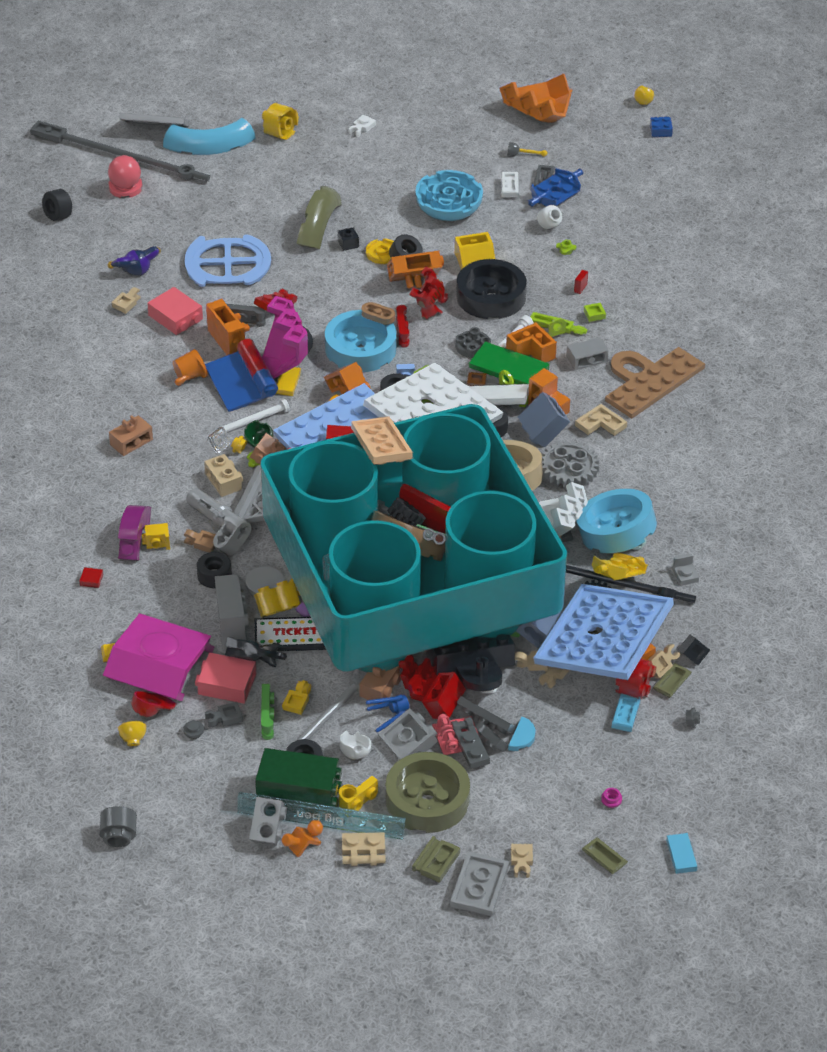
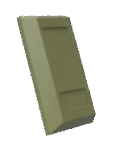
[653,663,692,698]
[582,837,628,875]

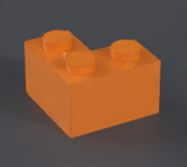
[506,322,557,362]
[324,362,371,394]
[528,368,570,415]

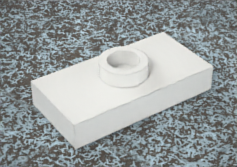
[501,172,519,197]

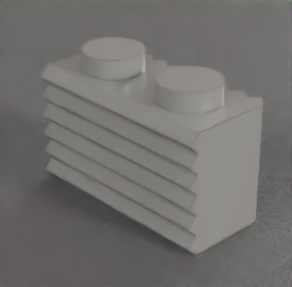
[566,337,608,370]

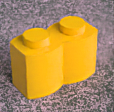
[254,580,300,618]

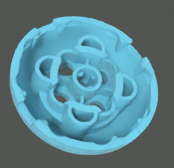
[415,170,483,221]

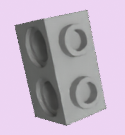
[249,797,287,845]

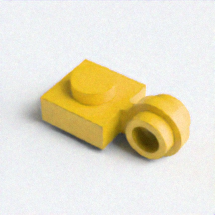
[282,680,311,715]

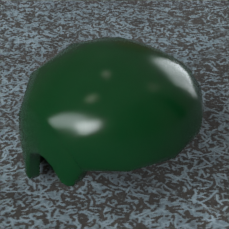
[244,420,274,448]

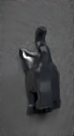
[225,637,287,667]

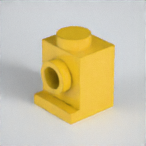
[142,523,170,550]

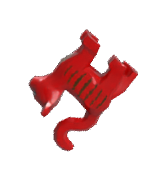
[409,266,449,319]

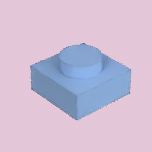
[396,364,415,377]

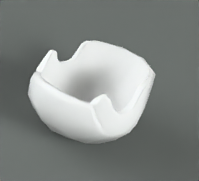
[339,731,371,759]

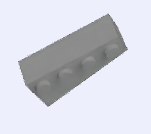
[215,574,249,651]

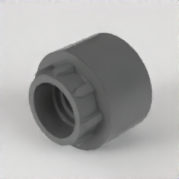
[99,806,137,847]

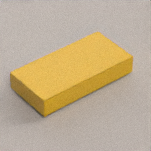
[276,367,301,396]

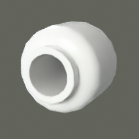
[537,205,562,229]

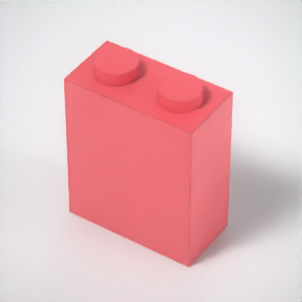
[147,287,203,335]
[195,652,256,704]

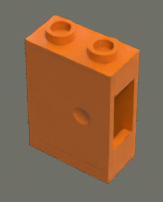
[387,250,444,288]
[206,299,250,355]

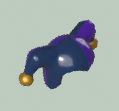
[107,246,161,276]

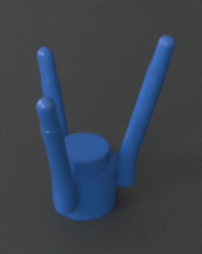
[365,695,410,732]

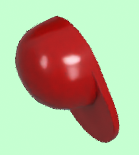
[131,691,176,717]

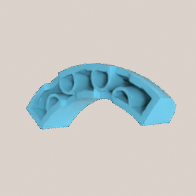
[163,118,255,155]

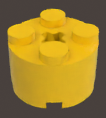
[262,103,299,140]

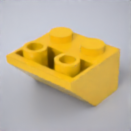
[454,232,496,269]

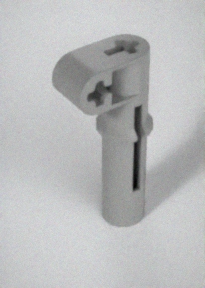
[186,488,251,556]

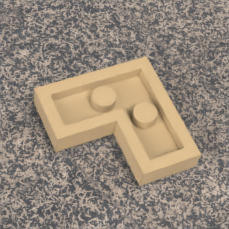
[575,404,627,436]

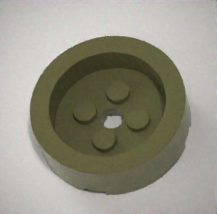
[386,752,470,833]

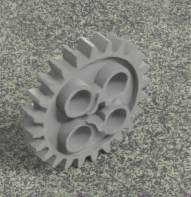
[541,440,599,488]

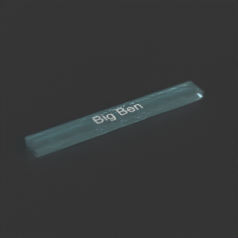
[237,792,406,840]

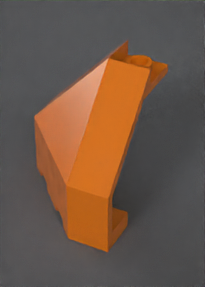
[500,74,572,123]

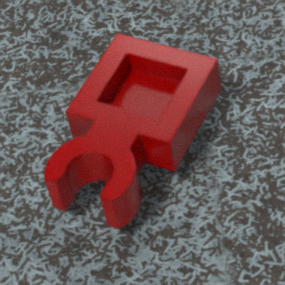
[399,655,418,690]

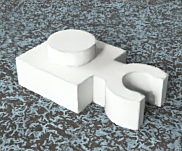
[349,115,376,137]

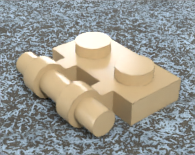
[342,832,386,866]

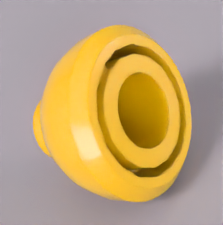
[118,721,147,746]

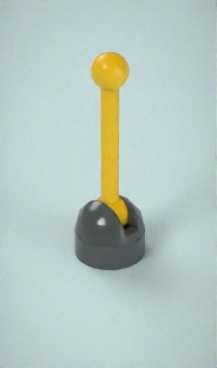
[507,142,547,157]

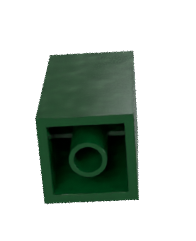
[255,748,343,817]

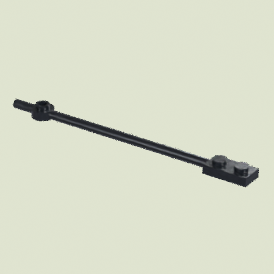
[566,565,696,604]

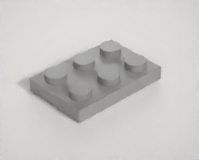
[450,852,509,916]

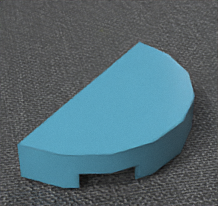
[508,717,536,751]

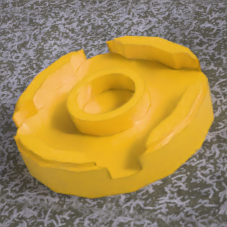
[366,238,394,264]

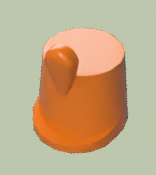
[173,349,208,386]

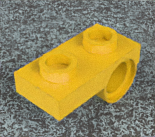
[339,776,378,816]

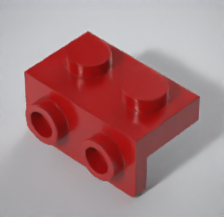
[407,658,437,701]

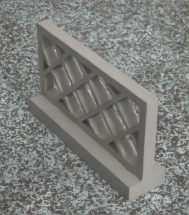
[234,465,264,524]

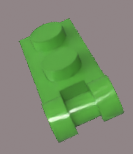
[261,684,274,740]

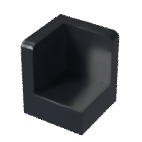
[678,634,710,665]

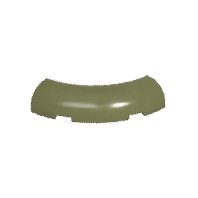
[296,185,341,249]

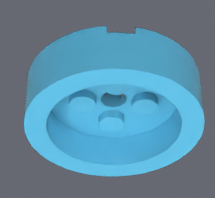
[325,310,396,372]
[577,489,657,553]

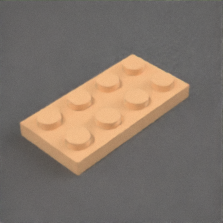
[351,416,412,465]

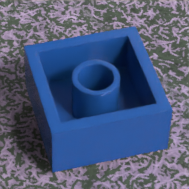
[650,116,673,137]

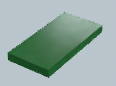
[469,342,550,385]

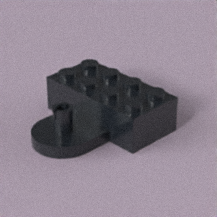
[426,634,515,691]

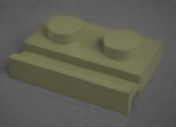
[412,836,460,883]

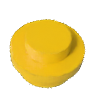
[231,436,247,454]

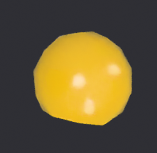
[634,85,655,105]

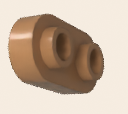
[361,302,395,325]

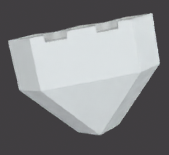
[539,482,588,537]

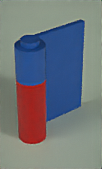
[205,338,278,412]

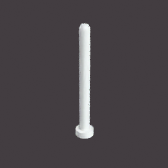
[213,399,290,436]

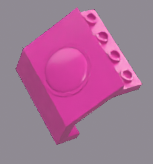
[103,613,215,702]

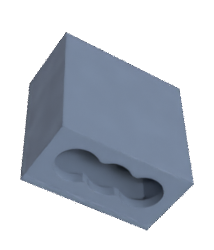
[518,392,570,447]
[516,611,563,649]

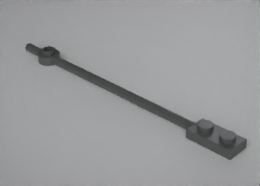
[30,120,210,181]

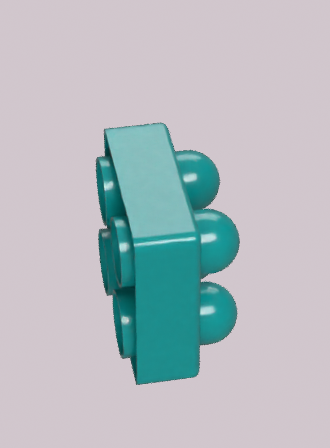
[261,404,567,673]

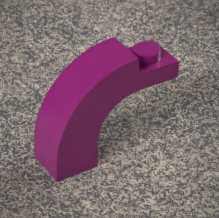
[118,505,151,561]

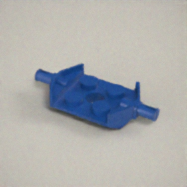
[528,168,583,207]

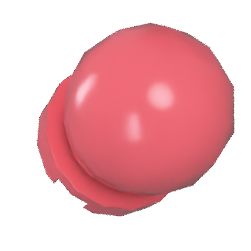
[108,155,142,198]

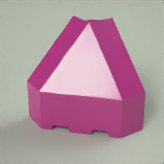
[262,296,308,379]

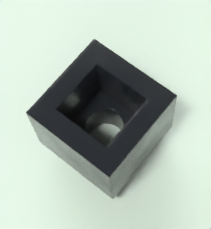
[337,227,359,251]

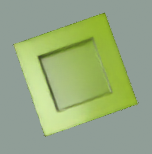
[583,302,606,322]

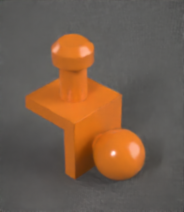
[282,820,323,857]

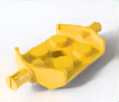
[592,552,648,581]

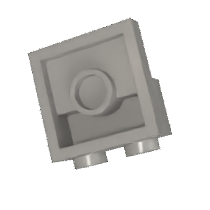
[378,708,438,759]

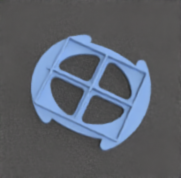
[185,234,271,287]

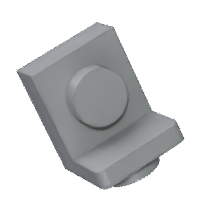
[672,553,699,586]

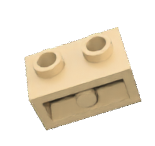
[204,454,243,497]

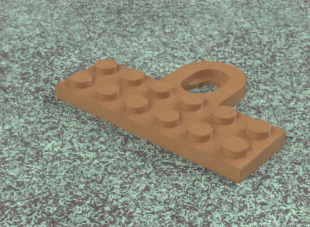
[605,347,705,419]

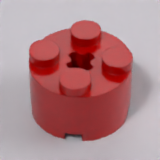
[615,658,656,699]

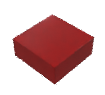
[574,270,588,294]
[79,567,104,588]

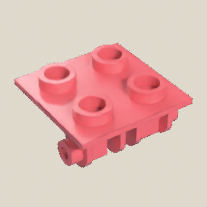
[432,714,479,755]

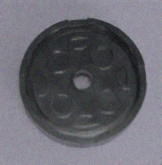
[456,259,527,319]

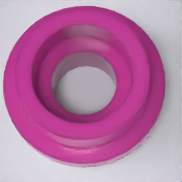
[601,788,622,808]

